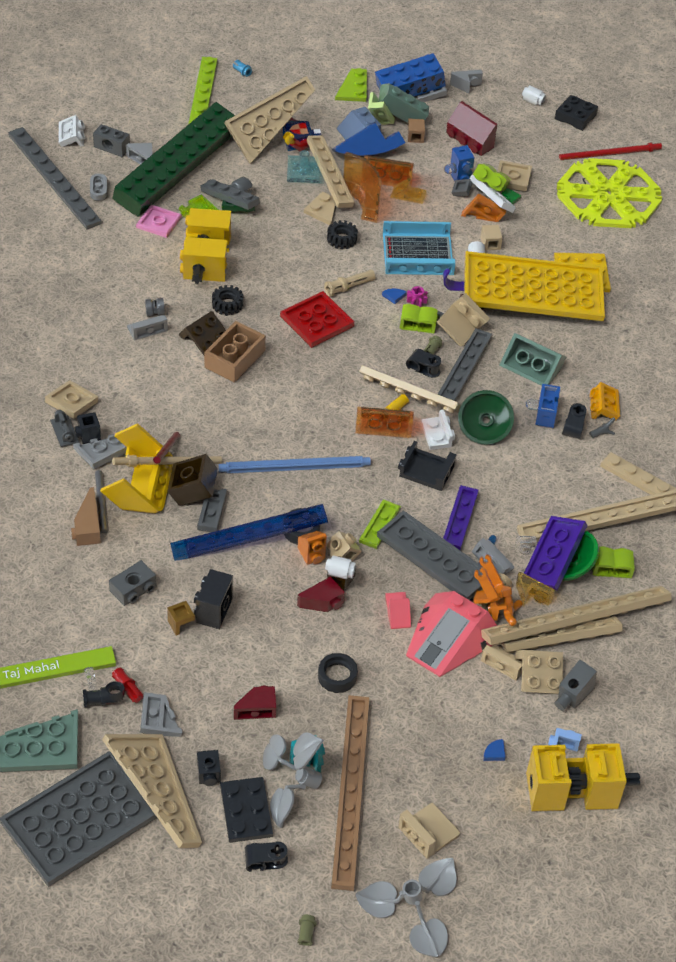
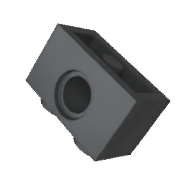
[93,124,130,157]
[109,560,156,606]

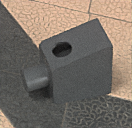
[554,659,597,711]

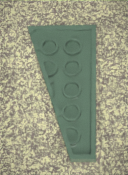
[0,709,78,772]

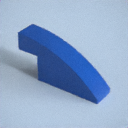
[332,123,406,156]

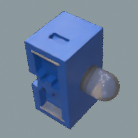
[444,145,475,181]
[526,384,560,428]

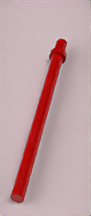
[559,142,662,160]

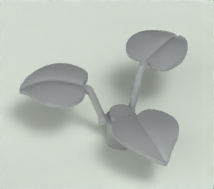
[263,732,324,828]
[356,858,457,957]

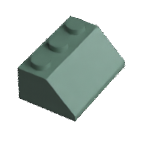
[378,83,429,123]
[499,333,567,386]

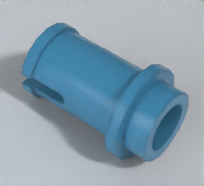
[233,60,252,77]

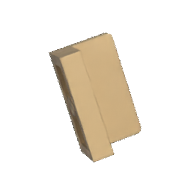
[481,645,522,681]

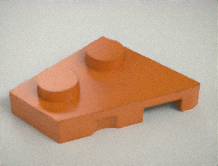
[461,193,506,222]

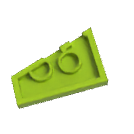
[335,68,367,102]

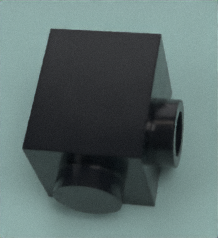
[75,412,101,444]
[197,750,221,786]

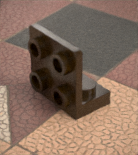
[178,311,226,355]

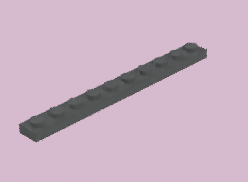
[8,127,102,230]

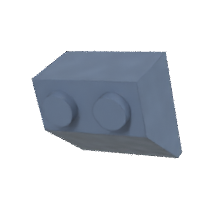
[336,107,381,140]

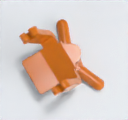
[473,554,523,626]

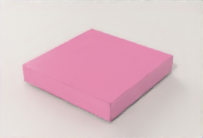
[136,205,182,238]

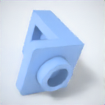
[548,728,582,751]

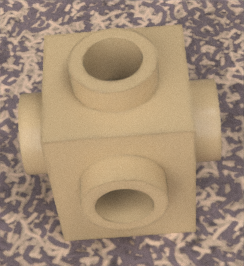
[326,531,362,561]

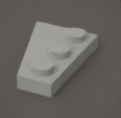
[73,434,127,469]

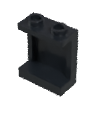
[398,440,457,491]

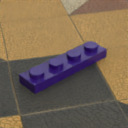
[443,485,479,551]

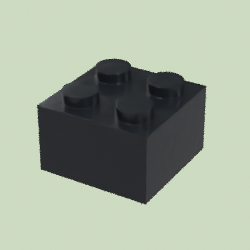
[194,569,233,630]

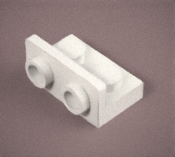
[59,115,85,147]
[421,410,455,450]

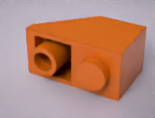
[298,531,327,565]

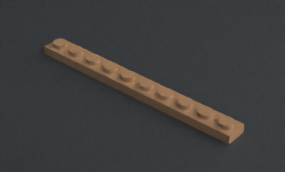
[331,695,369,891]

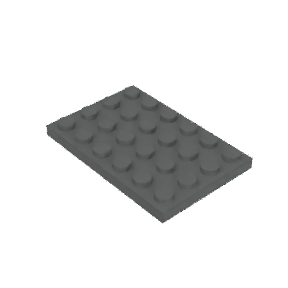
[0,751,157,887]

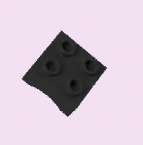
[555,95,598,131]

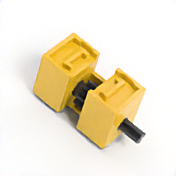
[180,208,231,285]
[526,743,640,811]

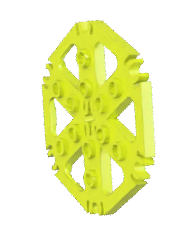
[557,158,662,228]

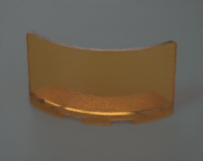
[343,152,381,223]

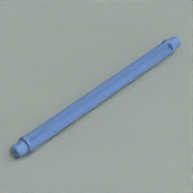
[218,456,371,473]

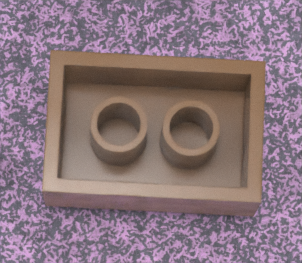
[204,321,266,383]

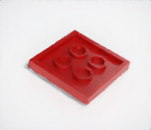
[280,291,355,348]

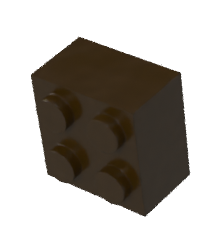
[167,453,218,506]

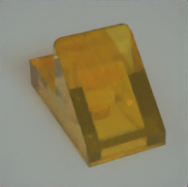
[390,177,426,204]
[516,572,555,607]

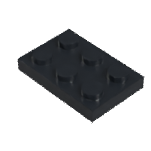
[220,777,273,843]

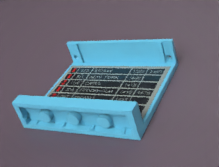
[383,221,456,275]

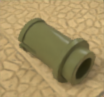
[424,335,442,355]
[298,914,317,946]

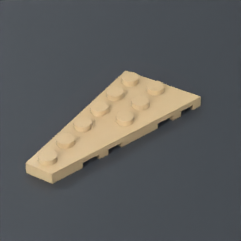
[224,76,315,164]
[102,734,202,848]

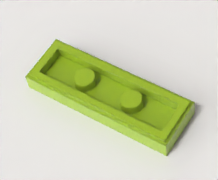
[359,499,401,549]

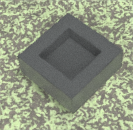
[451,179,472,197]

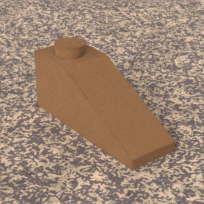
[71,487,101,546]

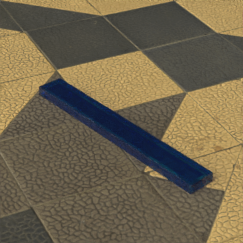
[170,504,328,561]

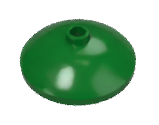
[563,530,599,581]

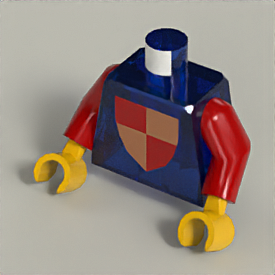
[282,118,321,151]

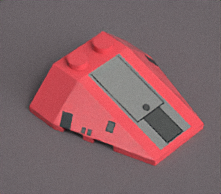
[406,591,497,677]

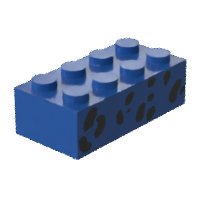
[375,53,446,97]

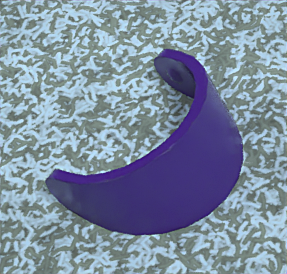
[443,268,464,291]

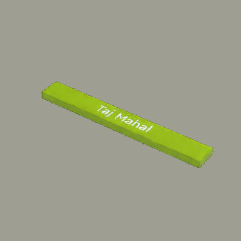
[0,646,116,689]

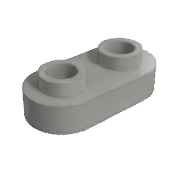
[90,174,107,201]

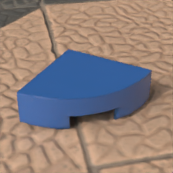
[382,288,407,304]
[483,739,505,761]

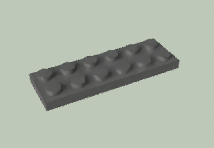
[377,510,483,600]

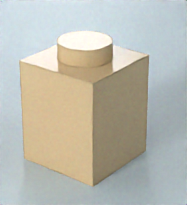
[480,225,502,250]

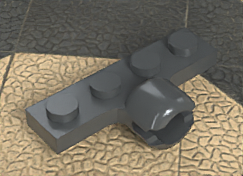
[200,177,260,210]

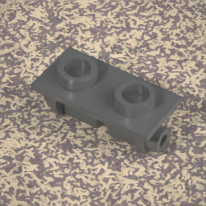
[50,410,79,447]

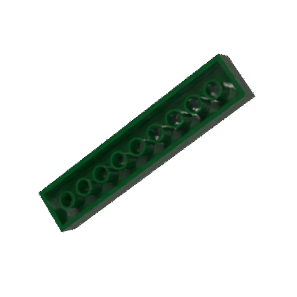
[112,102,235,217]

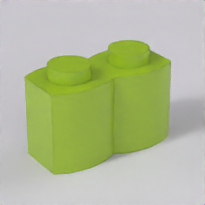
[473,163,511,191]
[400,304,438,334]
[592,546,635,579]

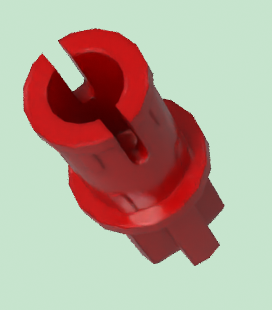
[112,667,143,703]

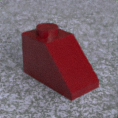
[297,576,345,612]
[233,685,277,720]

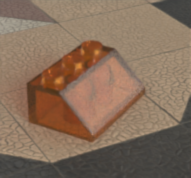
[362,155,415,189]
[355,406,414,438]

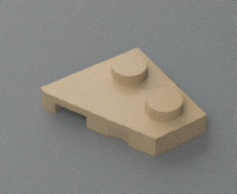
[304,192,336,225]

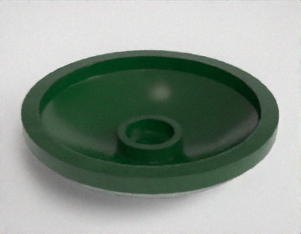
[458,390,514,445]

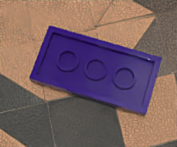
[521,516,588,591]

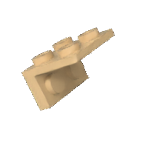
[437,293,490,346]
[515,650,563,694]
[398,803,460,859]

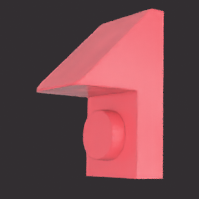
[385,592,411,629]

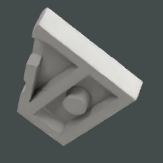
[140,692,182,737]

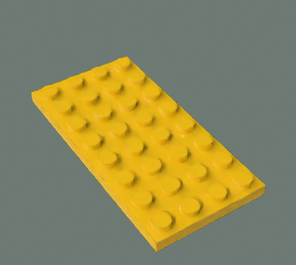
[464,251,605,321]

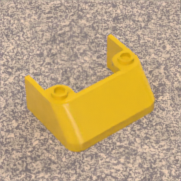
[100,423,173,513]

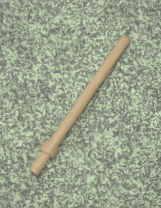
[112,455,222,467]

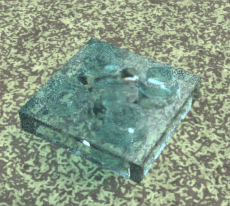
[287,150,320,183]

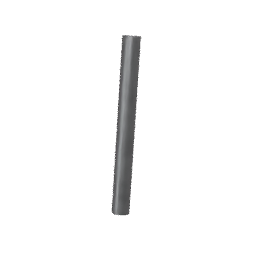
[95,470,108,533]

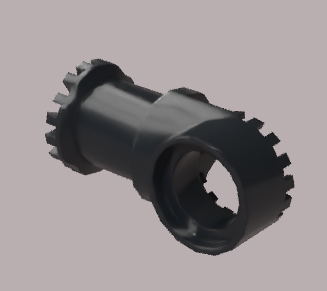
[83,681,125,708]

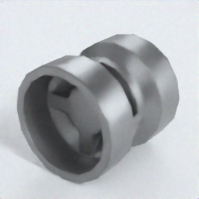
[145,298,165,316]

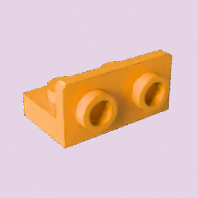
[589,382,620,421]

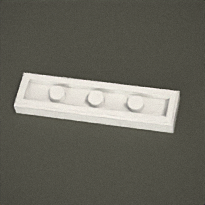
[470,175,515,213]

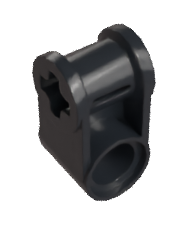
[406,349,441,378]
[562,403,587,439]
[244,841,288,872]

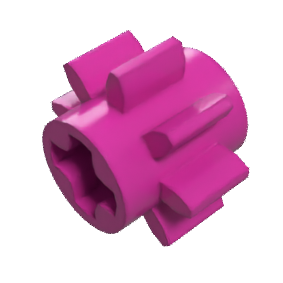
[407,286,428,307]

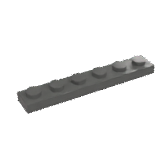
[438,328,492,402]

